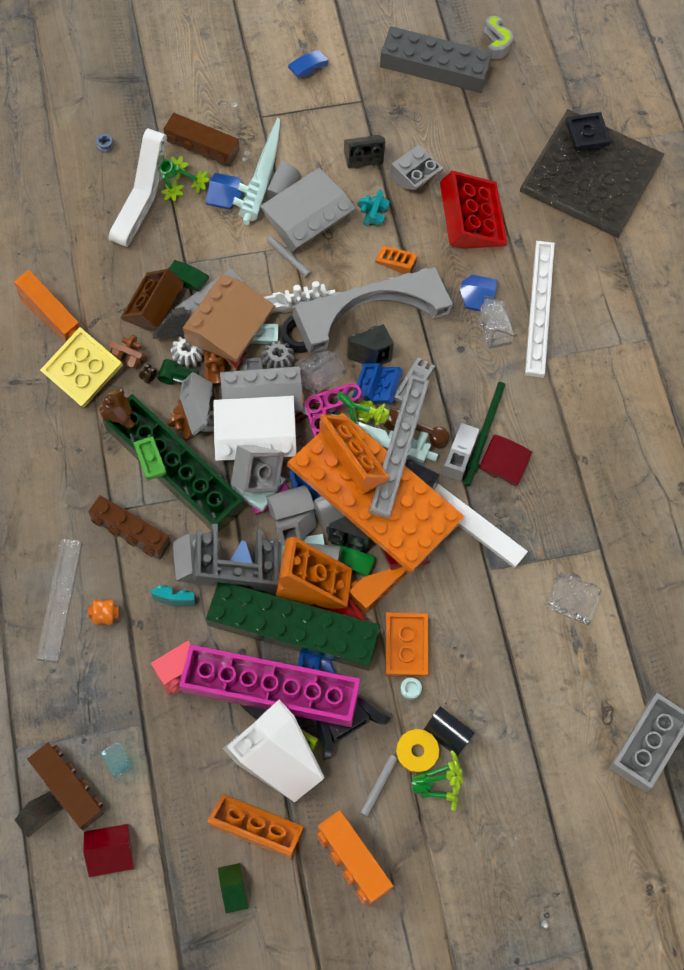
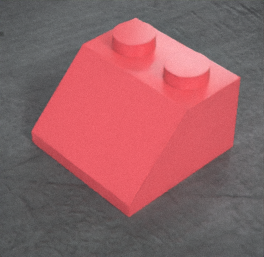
[151,641,191,694]

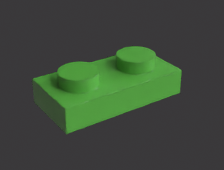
[133,436,166,481]

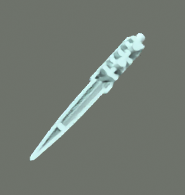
[232,117,280,225]
[302,407,438,463]

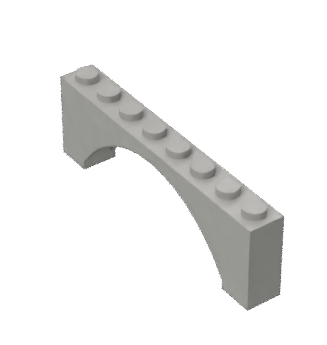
[292,267,453,354]

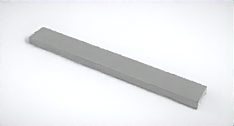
[369,375,429,519]

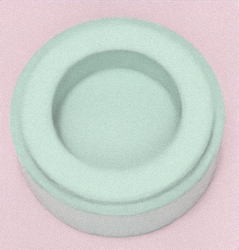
[400,678,422,700]

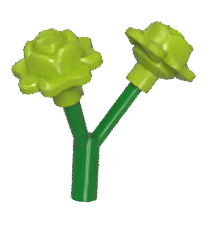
[337,391,390,435]

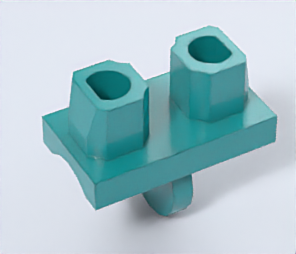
[358,190,390,227]

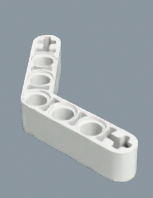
[109,128,167,247]

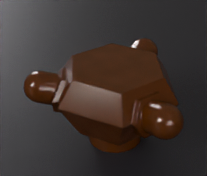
[99,388,134,429]

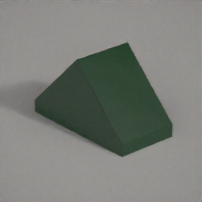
[218,863,248,914]

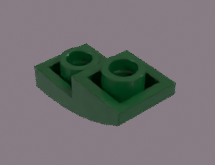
[168,260,209,291]

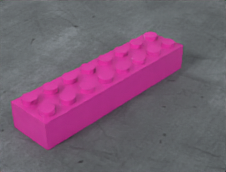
[179,645,360,727]

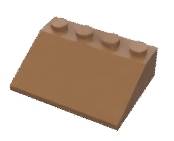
[183,274,275,362]

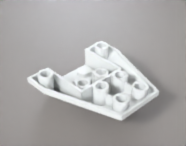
[223,699,325,802]

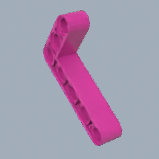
[305,383,363,437]

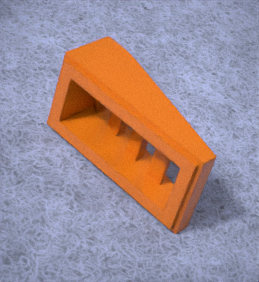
[375,246,418,274]

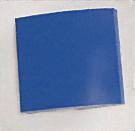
[352,363,403,404]

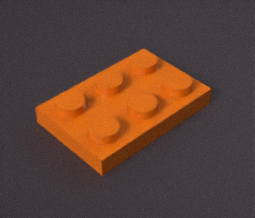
[385,612,428,677]

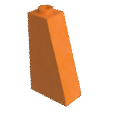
[14,269,80,342]

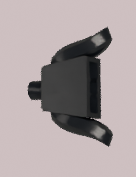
[316,695,391,760]

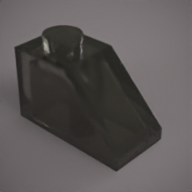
[153,307,191,339]

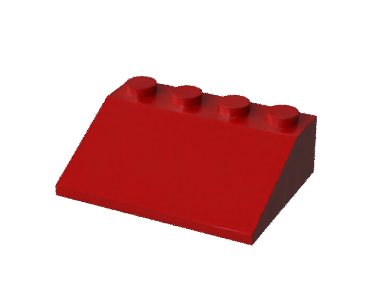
[440,170,507,249]

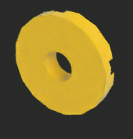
[396,729,439,773]

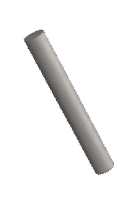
[267,236,311,278]
[360,755,398,817]

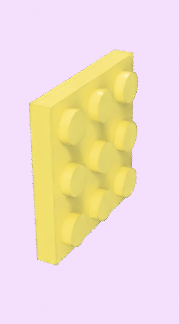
[40,327,123,408]

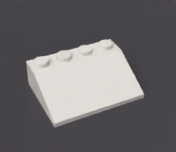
[214,396,297,461]

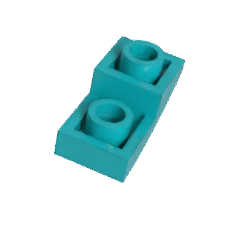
[151,585,196,606]

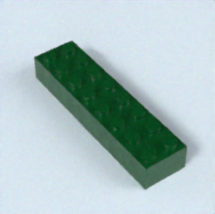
[103,394,245,532]
[205,582,381,671]

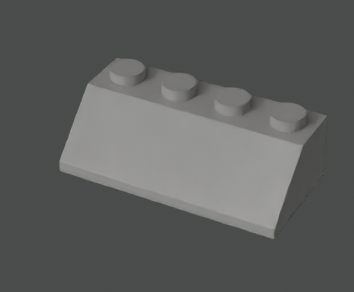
[220,366,303,413]

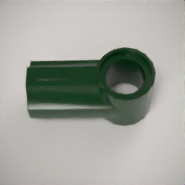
[157,359,199,385]

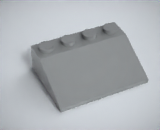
[260,168,355,253]

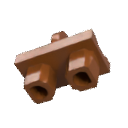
[109,335,147,369]
[204,351,225,386]
[168,400,202,440]

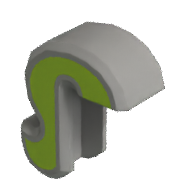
[484,16,514,59]

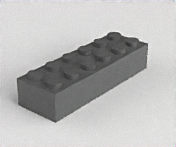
[380,26,492,93]

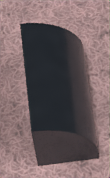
[423,706,475,757]

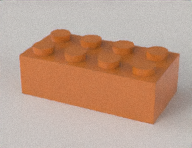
[316,810,393,906]

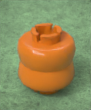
[88,599,118,625]

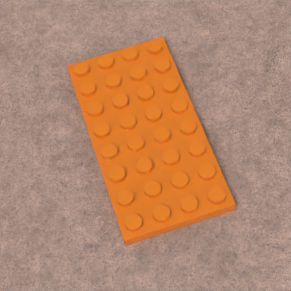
[287,413,465,573]

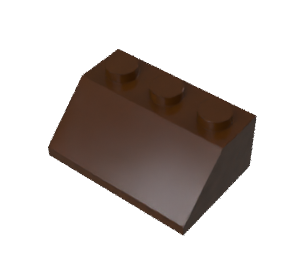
[120,269,184,330]

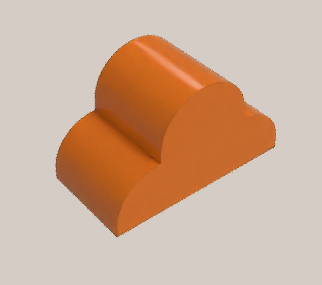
[276,537,352,609]

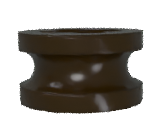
[139,364,158,384]

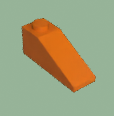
[349,567,409,614]

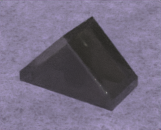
[15,791,64,838]

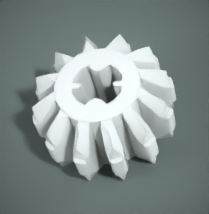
[171,336,204,368]

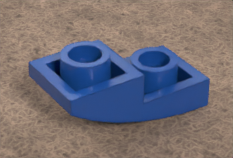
[288,50,329,77]

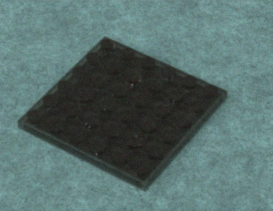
[520,109,665,238]

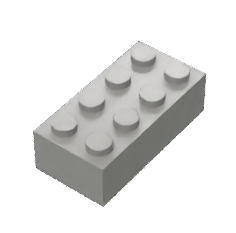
[608,693,684,793]

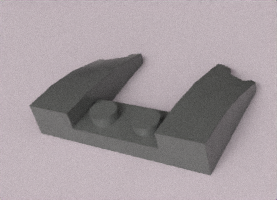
[193,524,279,592]

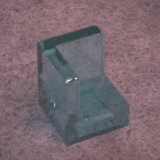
[100,742,134,779]

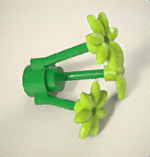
[159,156,210,201]
[412,751,464,811]

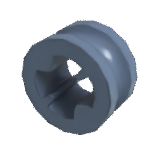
[96,133,114,153]

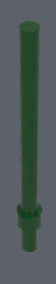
[463,382,505,486]

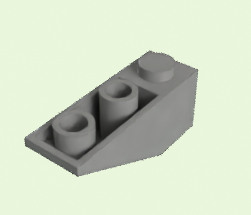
[180,372,213,436]
[442,423,480,481]

